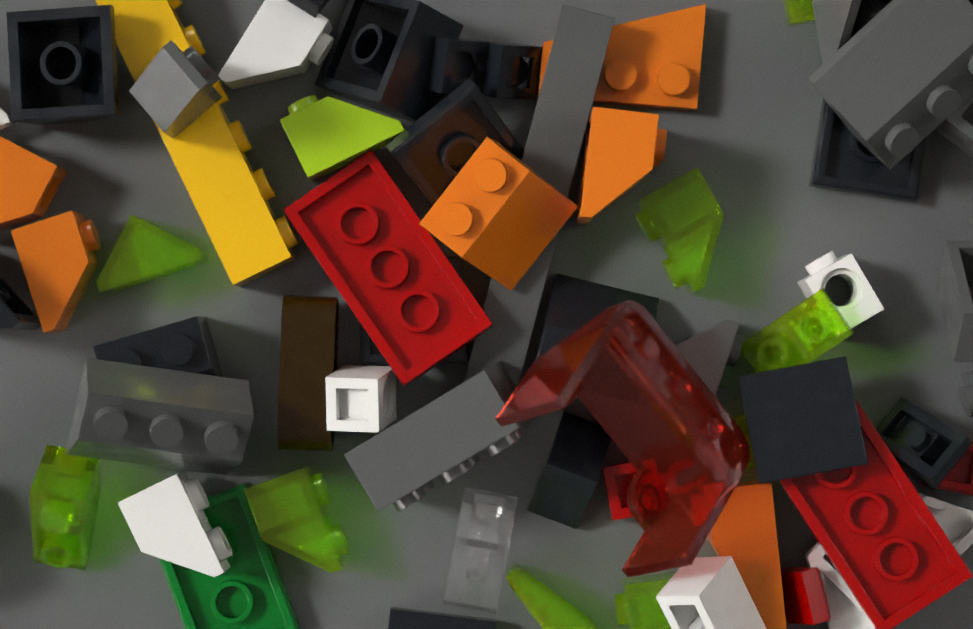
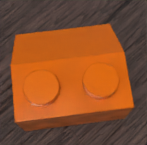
[576,107,667,225]
[419,137,579,291]

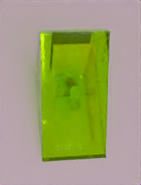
[96,214,210,294]

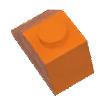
[10,210,101,334]

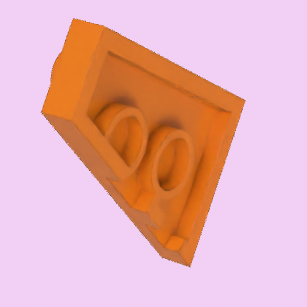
[538,4,706,112]

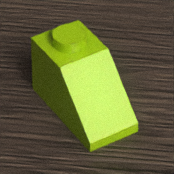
[280,94,404,182]

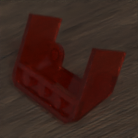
[495,300,750,577]

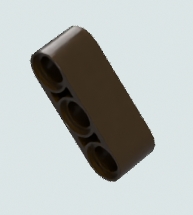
[277,295,339,451]

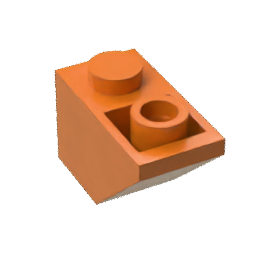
[0,136,68,231]

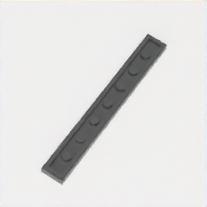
[464,4,615,388]

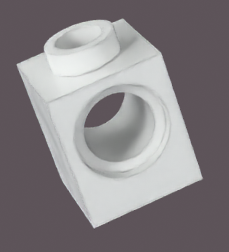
[797,251,884,337]
[325,365,397,433]

